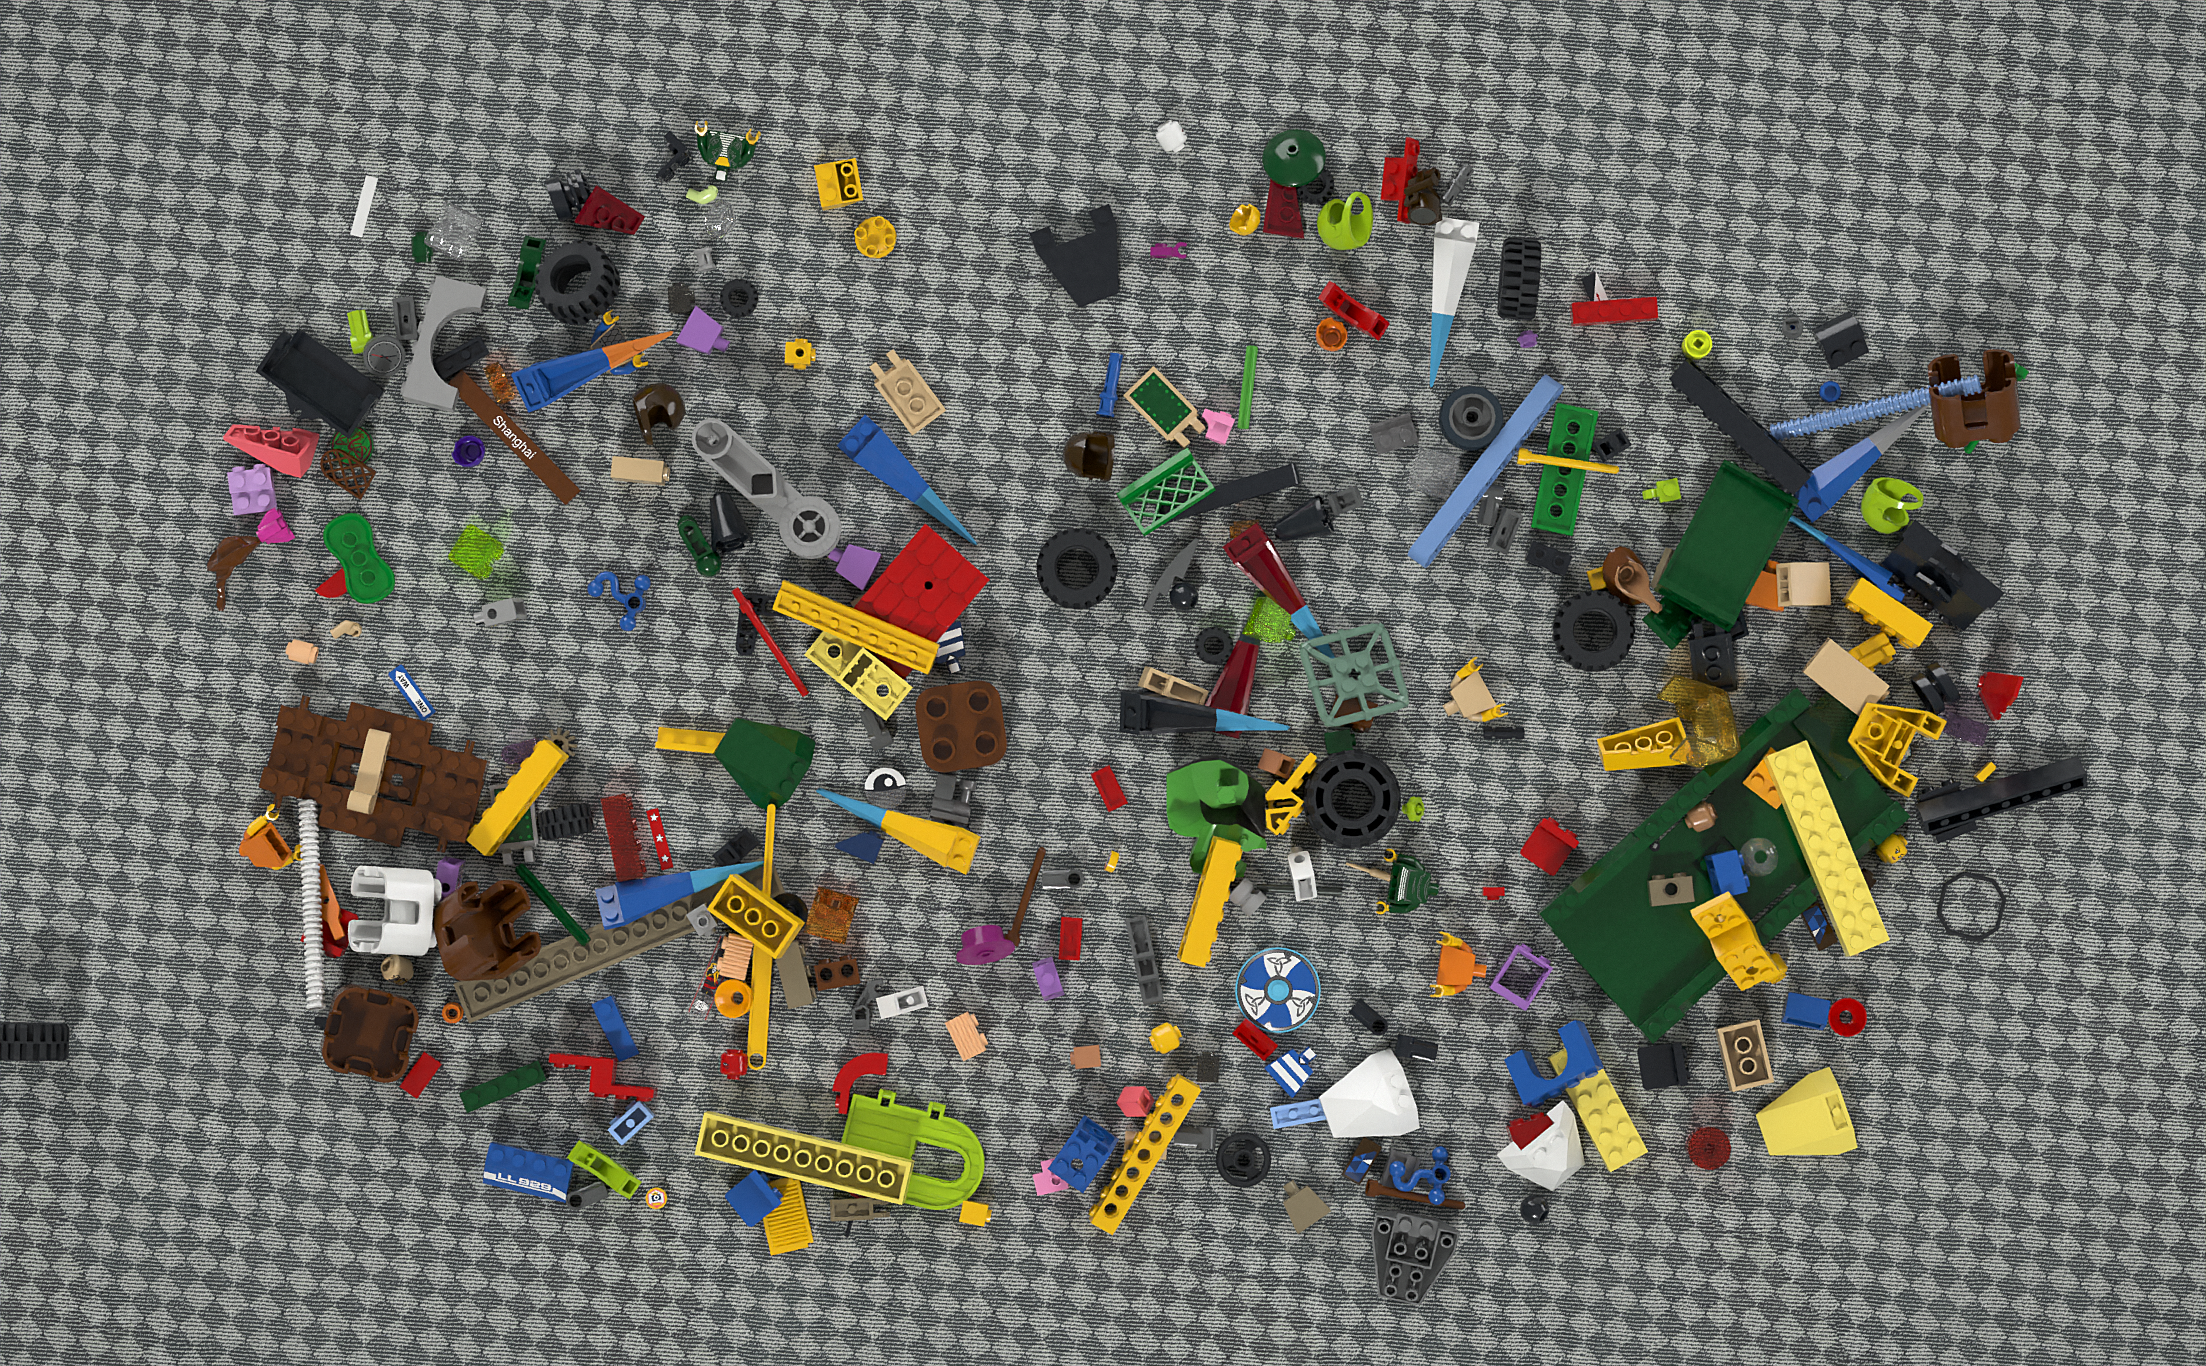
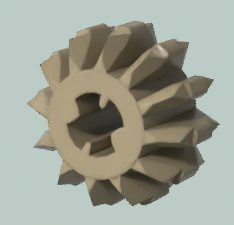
[543,728,578,762]

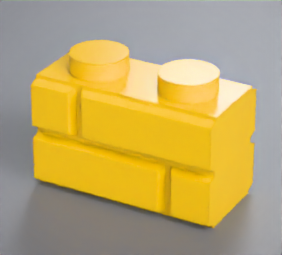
[1847,631,1896,672]

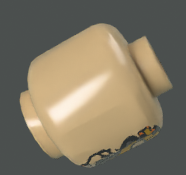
[381,954,414,985]

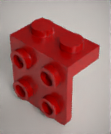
[1520,817,1579,876]
[300,901,359,959]

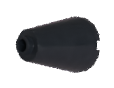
[710,491,754,553]
[1273,494,1334,542]

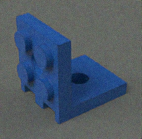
[1048,1115,1119,1193]

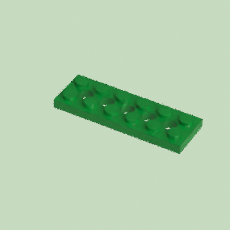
[1530,403,1599,537]

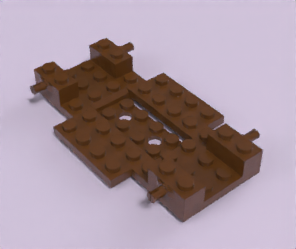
[259,695,490,853]

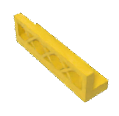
[655,727,725,754]

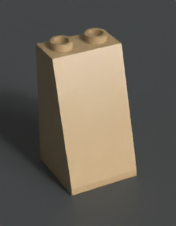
[1801,638,1890,716]

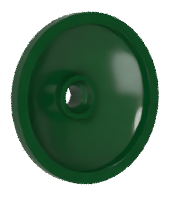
[1262,129,1326,187]

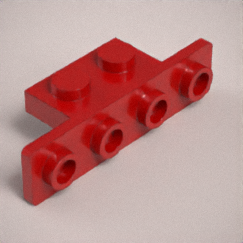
[1380,137,1420,224]

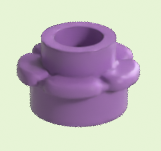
[1517,330,1538,348]

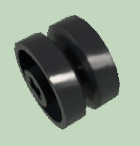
[1909,661,1961,716]

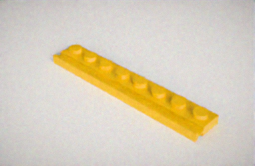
[772,580,940,674]

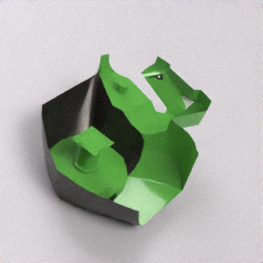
[1167,754,1267,877]

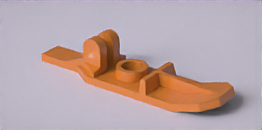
[318,864,345,940]

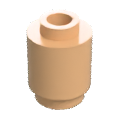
[286,639,319,665]

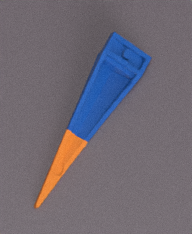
[511,331,674,413]

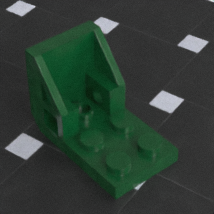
[1642,597,1703,650]

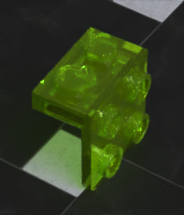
[448,524,505,581]

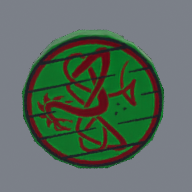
[331,427,374,466]

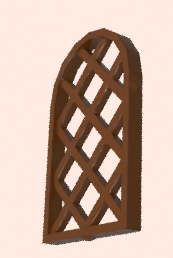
[320,449,377,500]

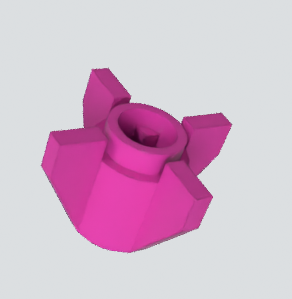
[256,507,295,545]

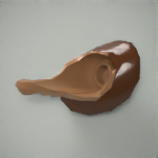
[1603,546,1662,613]

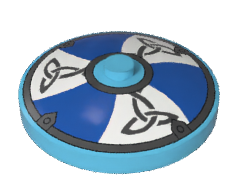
[1235,947,1321,1033]

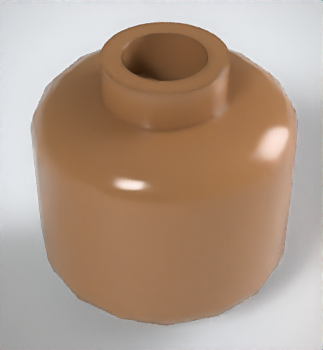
[1684,801,1718,832]

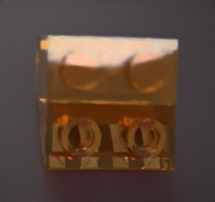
[804,886,860,945]

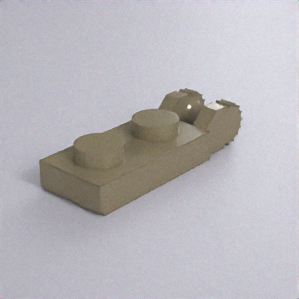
[829,1198,890,1221]

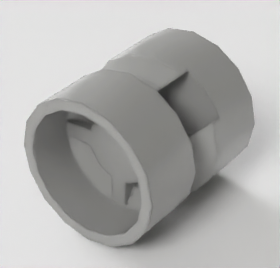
[1229,877,1267,917]

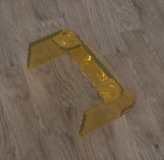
[1656,674,1741,768]

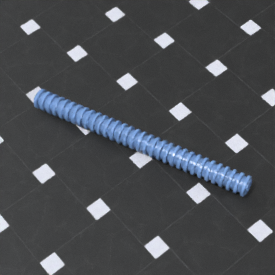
[1770,374,1982,441]

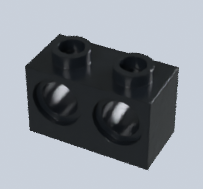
[1523,541,1573,578]

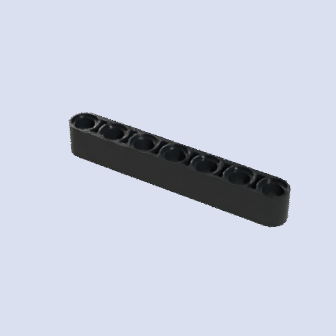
[1155,463,1302,524]

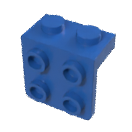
[725,1169,784,1227]

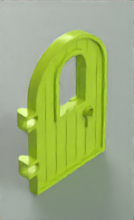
[841,1088,985,1210]

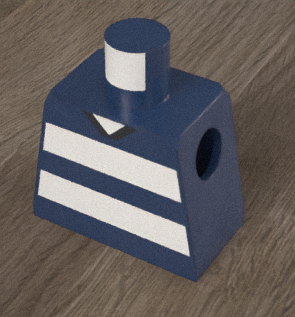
[935,621,966,674]

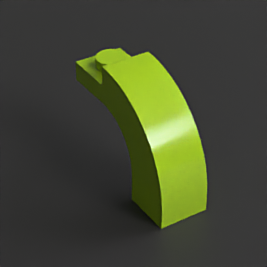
[567,1140,642,1199]

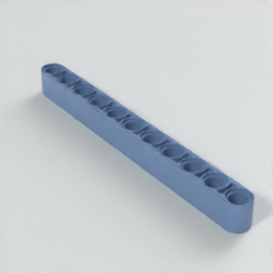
[1408,374,1564,568]

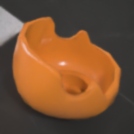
[1315,317,1348,352]

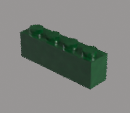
[459,1059,549,1113]

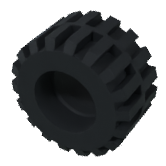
[537,803,595,841]

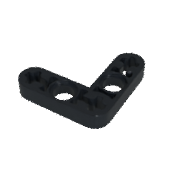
[736,595,792,656]

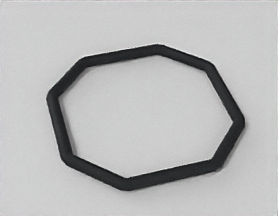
[1937,872,2006,941]

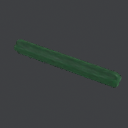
[515,863,591,946]

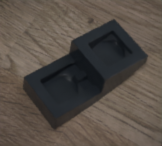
[712,827,761,867]

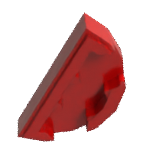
[314,568,347,598]

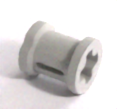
[693,247,716,272]

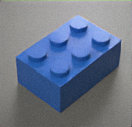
[1704,850,1750,898]

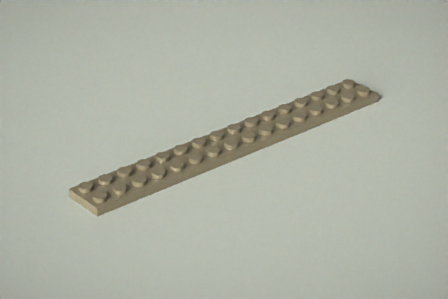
[453,857,786,1023]

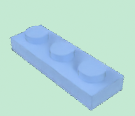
[1270,1099,1326,1129]

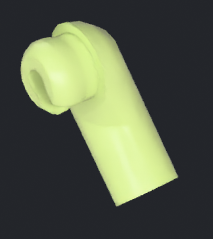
[686,185,718,204]

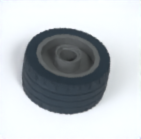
[1439,386,1504,451]

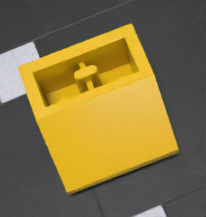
[814,158,863,210]

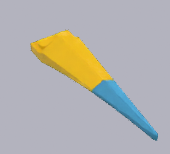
[816,788,981,875]

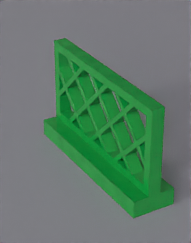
[1116,448,1215,536]

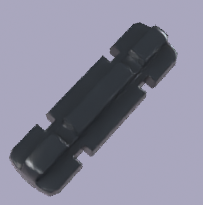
[1483,726,1525,740]

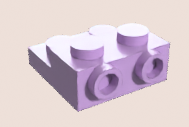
[227,464,277,516]

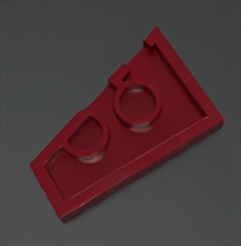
[1262,179,1305,239]
[574,185,645,235]

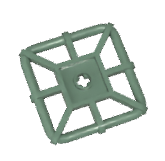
[1299,623,1410,727]

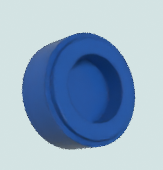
[1819,381,1841,403]

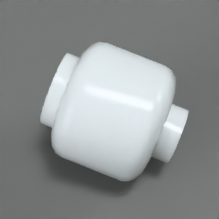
[1156,120,1187,153]

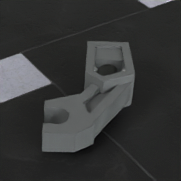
[851,980,883,1030]

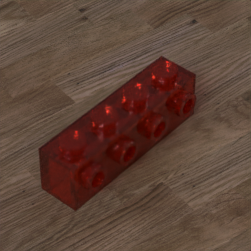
[600,793,647,882]

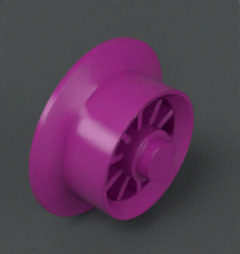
[956,925,1015,965]

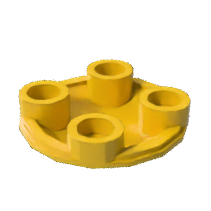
[854,216,897,259]

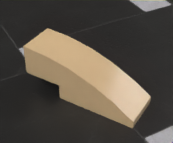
[1137,666,1209,705]

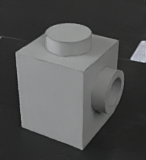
[686,903,719,938]

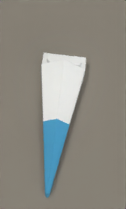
[1430,217,1479,387]

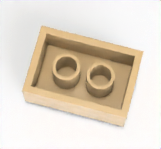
[1715,1019,1774,1092]

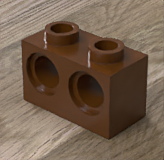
[814,955,861,991]

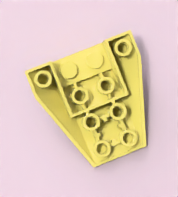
[1755,1067,1857,1155]

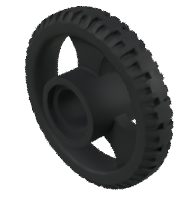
[1216,1132,1271,1188]

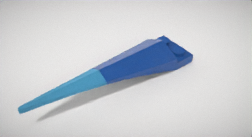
[836,415,977,545]
[1789,515,1905,603]
[595,861,764,930]

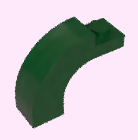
[508,236,546,310]

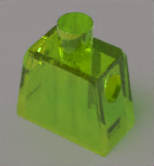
[1242,597,1296,644]

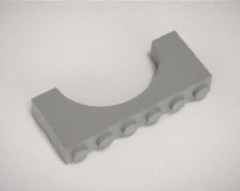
[400,275,488,413]

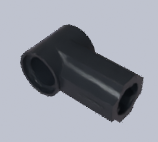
[1349,998,1388,1036]
[1394,1034,1439,1062]

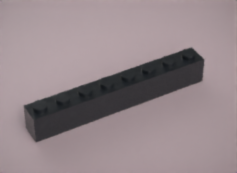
[1669,358,1814,495]
[1915,756,2088,836]

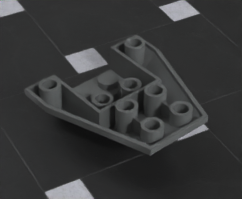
[1371,1209,1460,1306]

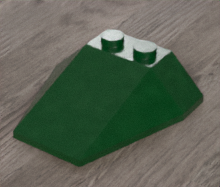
[713,717,816,811]

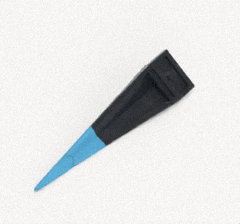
[1119,690,1290,735]

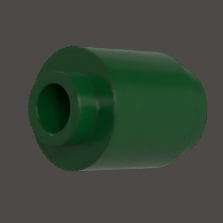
[411,232,433,263]

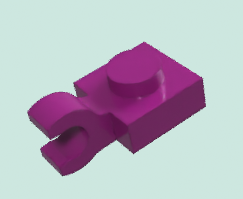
[1150,242,1187,259]

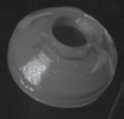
[705,200,737,239]
[1740,838,1779,877]

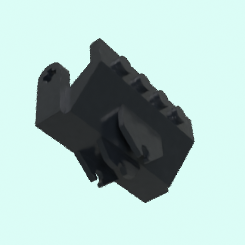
[255,329,386,439]
[1878,519,2004,632]

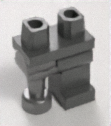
[930,774,977,829]

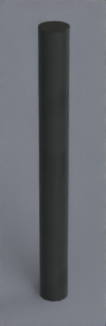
[1256,884,1342,896]

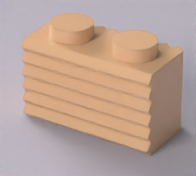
[716,932,753,980]
[945,1012,988,1061]

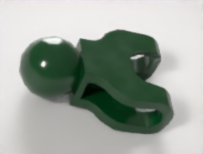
[677,515,722,577]

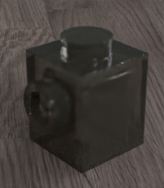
[667,282,695,315]
[1197,1052,1219,1083]

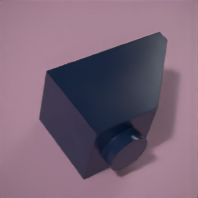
[835,830,884,864]

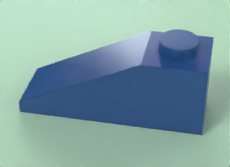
[591,995,639,1062]

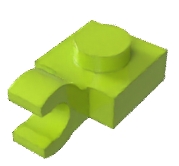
[1642,478,1681,503]

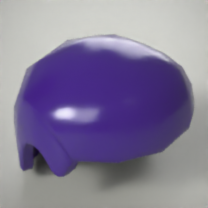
[451,435,485,467]

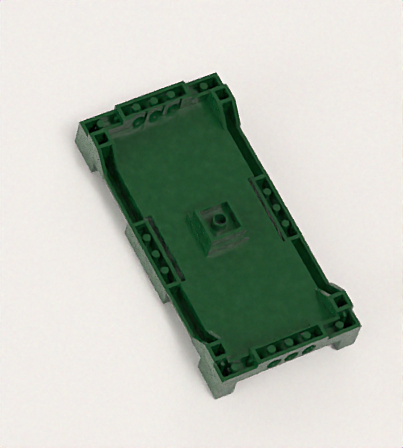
[1536,688,1911,1043]

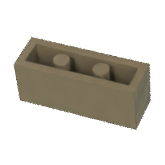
[776,941,817,1009]

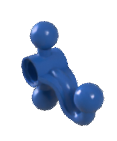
[587,571,651,631]
[1389,1146,1451,1205]

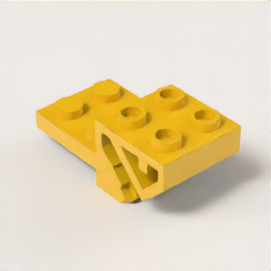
[1265,752,1317,835]

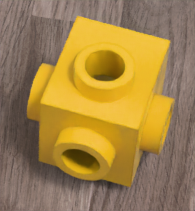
[785,339,816,370]

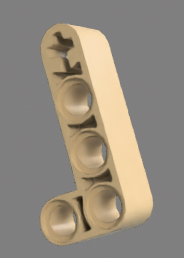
[347,728,391,814]

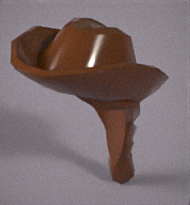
[207,536,261,611]

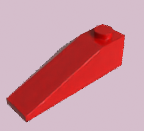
[1976,672,2024,721]

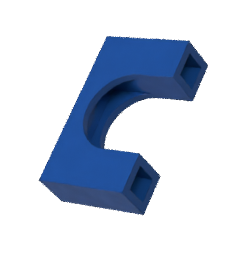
[1504,1020,1604,1108]

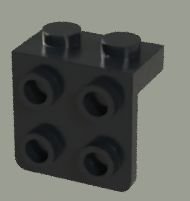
[1637,1042,1691,1090]

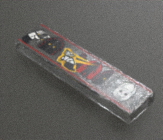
[687,934,726,1021]

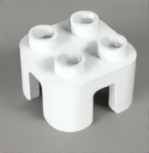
[348,866,442,956]

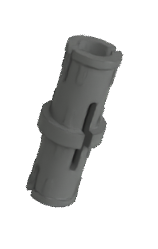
[1440,163,1474,206]

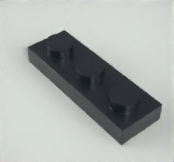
[433,335,491,381]

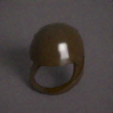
[632,383,686,446]
[1063,431,1115,482]

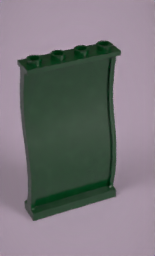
[1653,459,1799,632]

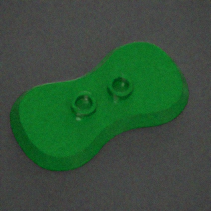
[323,513,395,604]

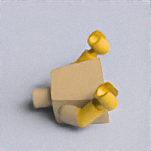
[1442,657,1508,722]

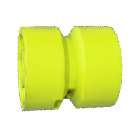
[1681,330,1712,360]

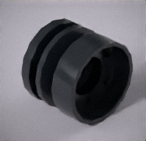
[545,168,592,222]

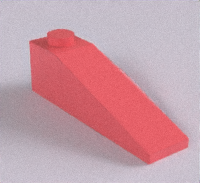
[223,424,319,478]

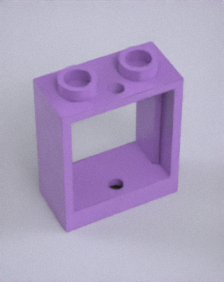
[1488,943,1553,1011]

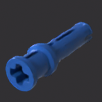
[1096,353,1124,418]

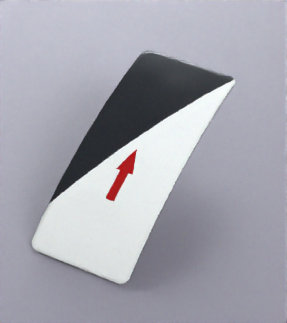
[1581,272,1608,301]

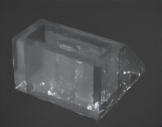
[1406,448,1460,501]

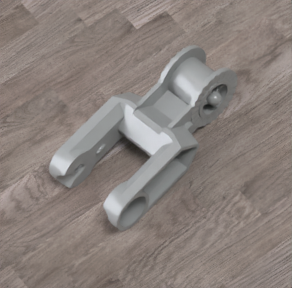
[691,418,841,559]

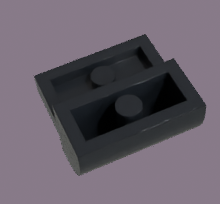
[1812,311,1870,370]

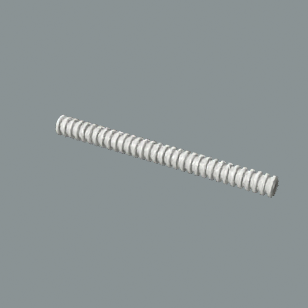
[298,800,326,1010]

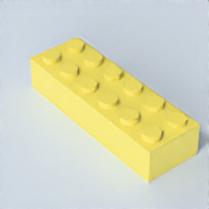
[1547,1048,1648,1172]

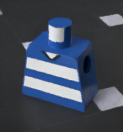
[1264,1047,1317,1098]

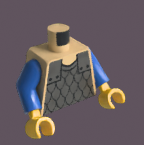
[590,310,648,375]

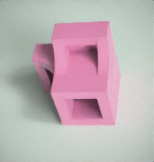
[1202,409,1235,446]
[1033,1158,1069,1196]

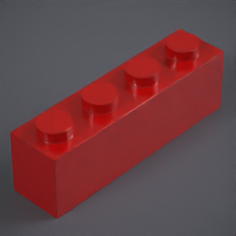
[1570,297,1658,327]

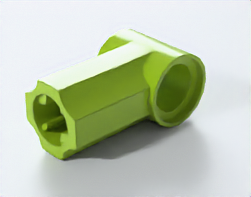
[347,310,373,354]

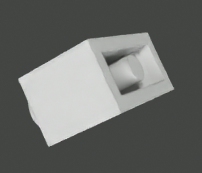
[876,986,928,1019]

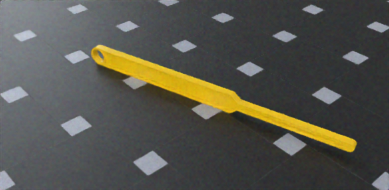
[747,804,776,1070]

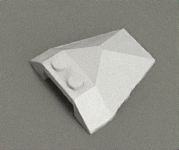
[1319,1048,1420,1138]
[1497,1100,1585,1191]

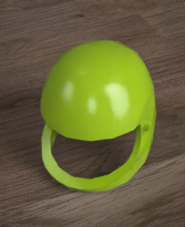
[1317,191,1373,250]
[1860,477,1924,534]

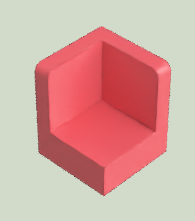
[1116,1086,1155,1117]

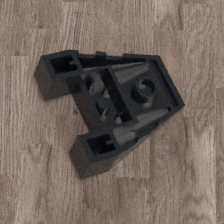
[1029,204,1119,308]

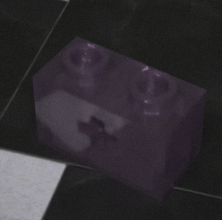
[1941,712,1990,747]

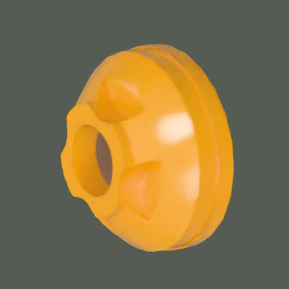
[715,979,753,1018]

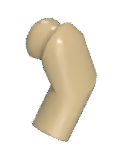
[330,620,362,639]

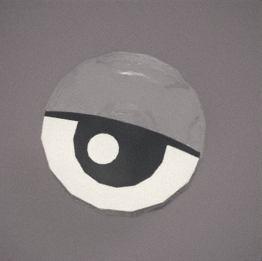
[864,768,907,810]

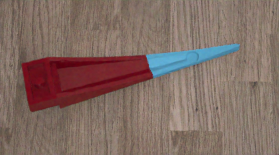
[1222,522,1336,659]

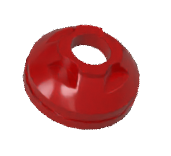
[1828,998,1867,1037]

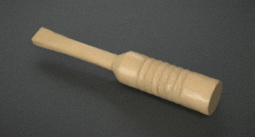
[1345,862,1391,882]

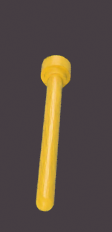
[1517,447,1619,474]

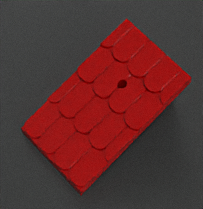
[853,523,990,680]

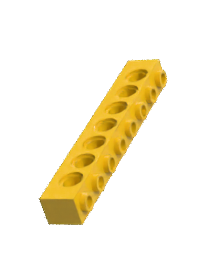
[1088,1073,1201,1235]

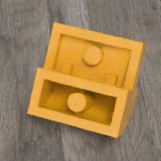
[1743,747,1782,809]

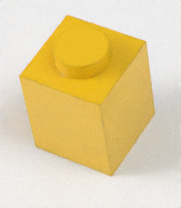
[959,1200,992,1227]

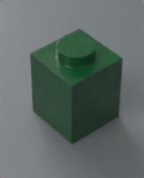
[1324,729,1356,755]

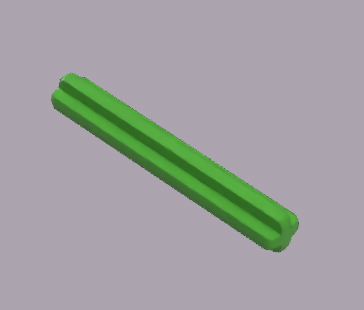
[1237,345,1258,429]

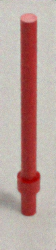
[731,587,809,697]

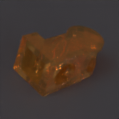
[483,361,517,405]

